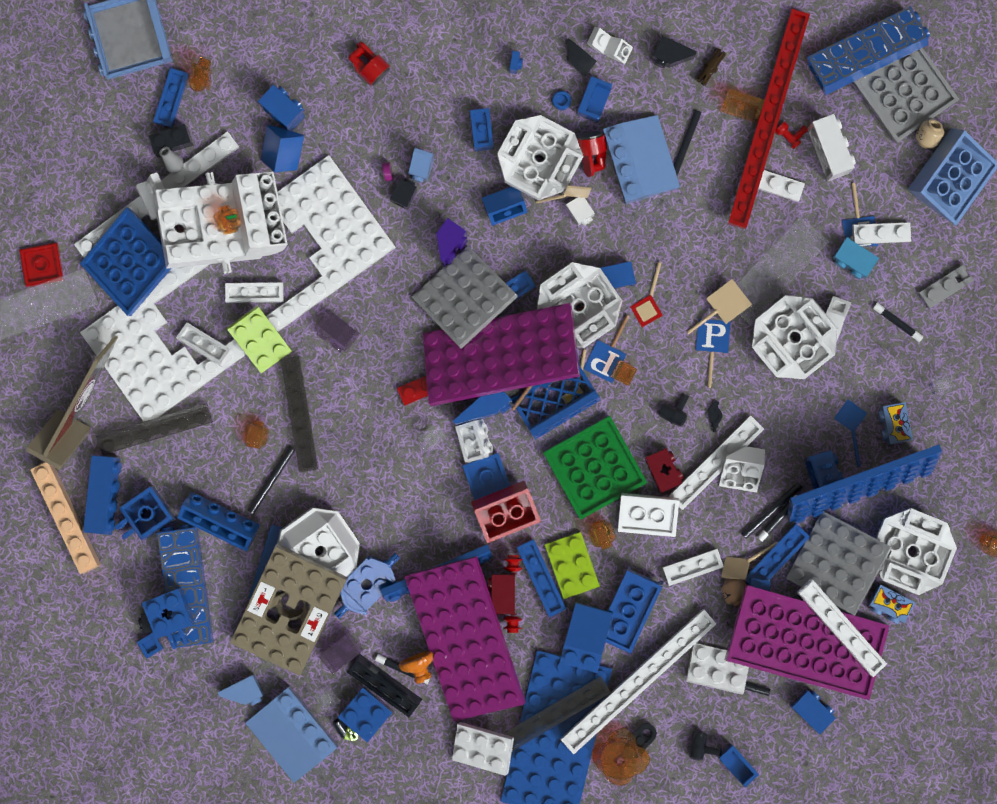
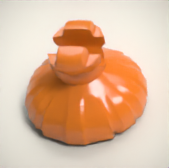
[399,651,433,684]

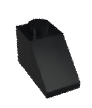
[652,36,697,68]

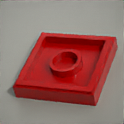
[19,243,64,287]

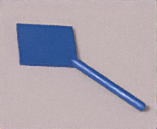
[834,399,867,467]

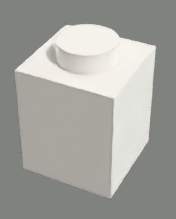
[566,197,595,226]

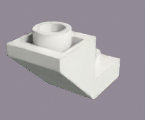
[587,27,633,64]
[826,296,851,343]

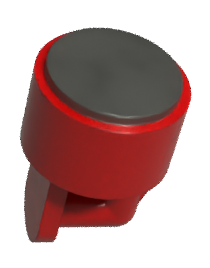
[348,41,391,86]
[577,131,607,177]

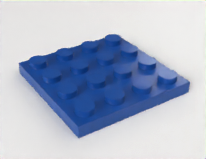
[80,207,172,316]

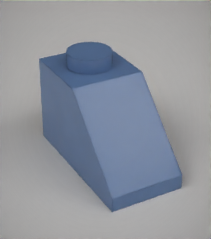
[409,148,434,183]
[218,674,265,706]

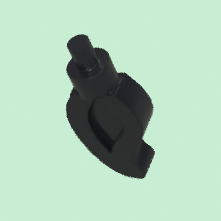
[708,401,723,432]

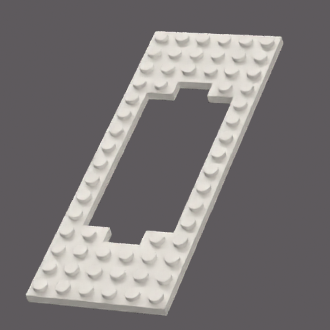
[80,155,396,425]

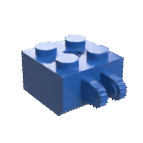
[804,450,844,489]
[115,486,176,540]
[142,588,195,649]

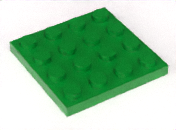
[543,416,647,520]

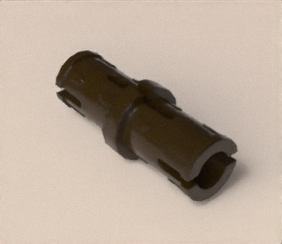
[695,48,726,86]

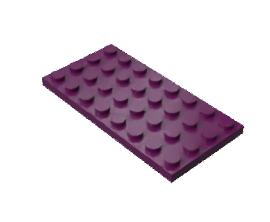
[423,303,580,406]
[405,556,526,721]
[724,585,890,700]

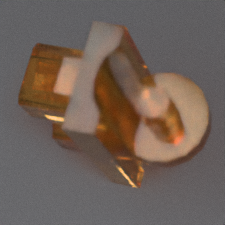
[189,57,212,92]

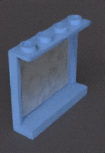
[83,0,173,80]

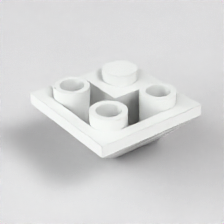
[719,446,765,493]

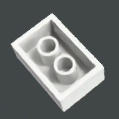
[808,114,856,182]

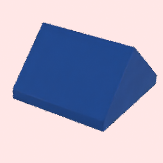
[261,125,305,173]

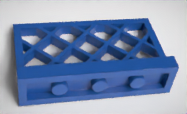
[511,365,600,440]

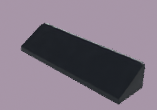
[347,654,422,718]

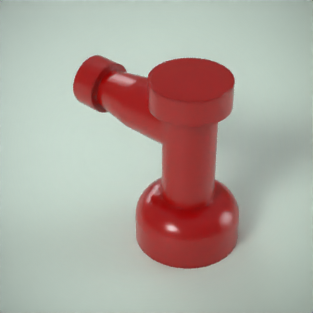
[775,122,808,150]

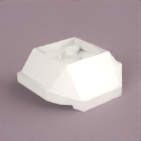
[497,115,583,200]
[537,262,623,348]
[752,295,838,379]
[277,507,360,577]
[875,508,957,595]

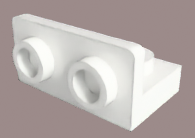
[136,173,165,220]
[455,419,493,464]

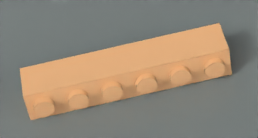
[31,462,101,574]

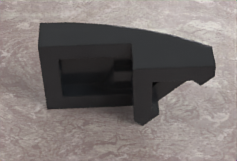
[565,38,597,76]

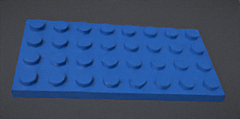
[787,445,942,524]
[501,650,612,804]

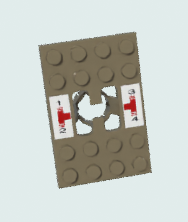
[230,544,348,676]

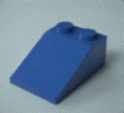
[453,392,512,426]
[560,602,614,673]

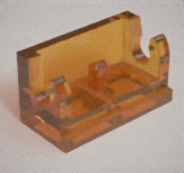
[720,89,765,123]

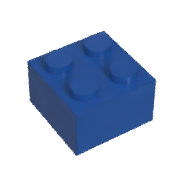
[258,85,305,131]
[338,686,393,743]

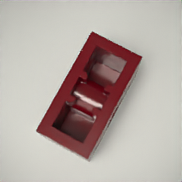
[644,448,683,493]

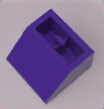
[436,218,468,267]

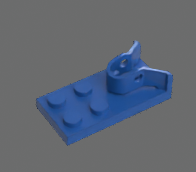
[606,565,664,654]

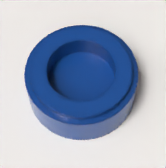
[552,91,571,111]

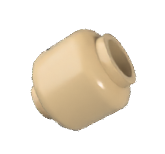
[915,119,944,148]

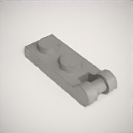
[919,264,974,309]

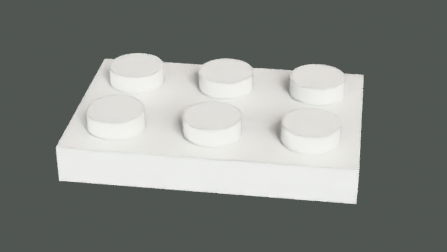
[618,493,679,537]
[686,643,749,695]
[452,722,514,776]

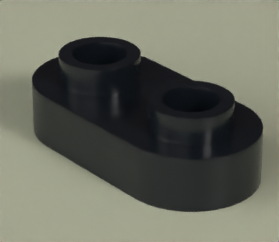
[624,723,657,757]

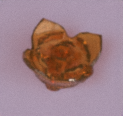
[592,727,651,786]

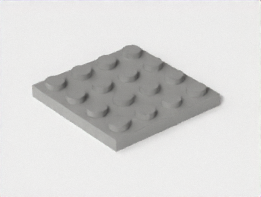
[852,48,959,144]
[412,246,518,349]
[786,511,892,616]

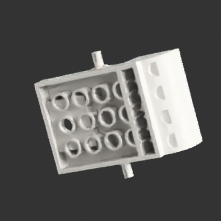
[153,172,288,274]

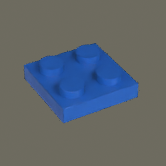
[463,453,510,500]

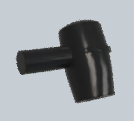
[658,394,689,427]
[688,731,722,761]

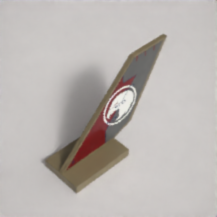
[26,335,118,470]

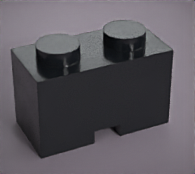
[149,124,194,157]

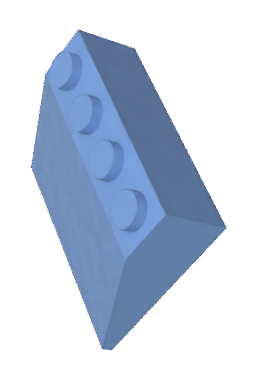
[603,115,680,204]
[908,128,997,226]
[245,686,339,783]

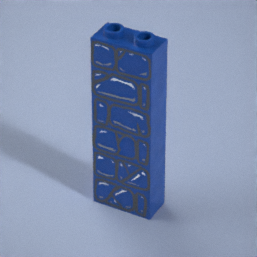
[807,6,930,95]
[157,524,214,648]

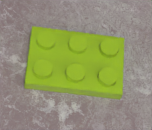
[227,305,292,373]
[544,532,600,599]

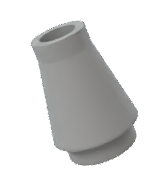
[159,147,184,173]

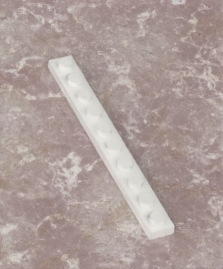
[74,131,240,258]
[560,609,716,754]

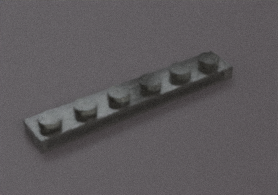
[280,356,319,473]
[96,403,213,455]
[502,676,611,751]

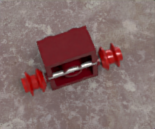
[488,555,523,633]

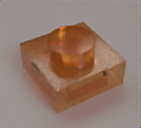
[611,360,637,386]

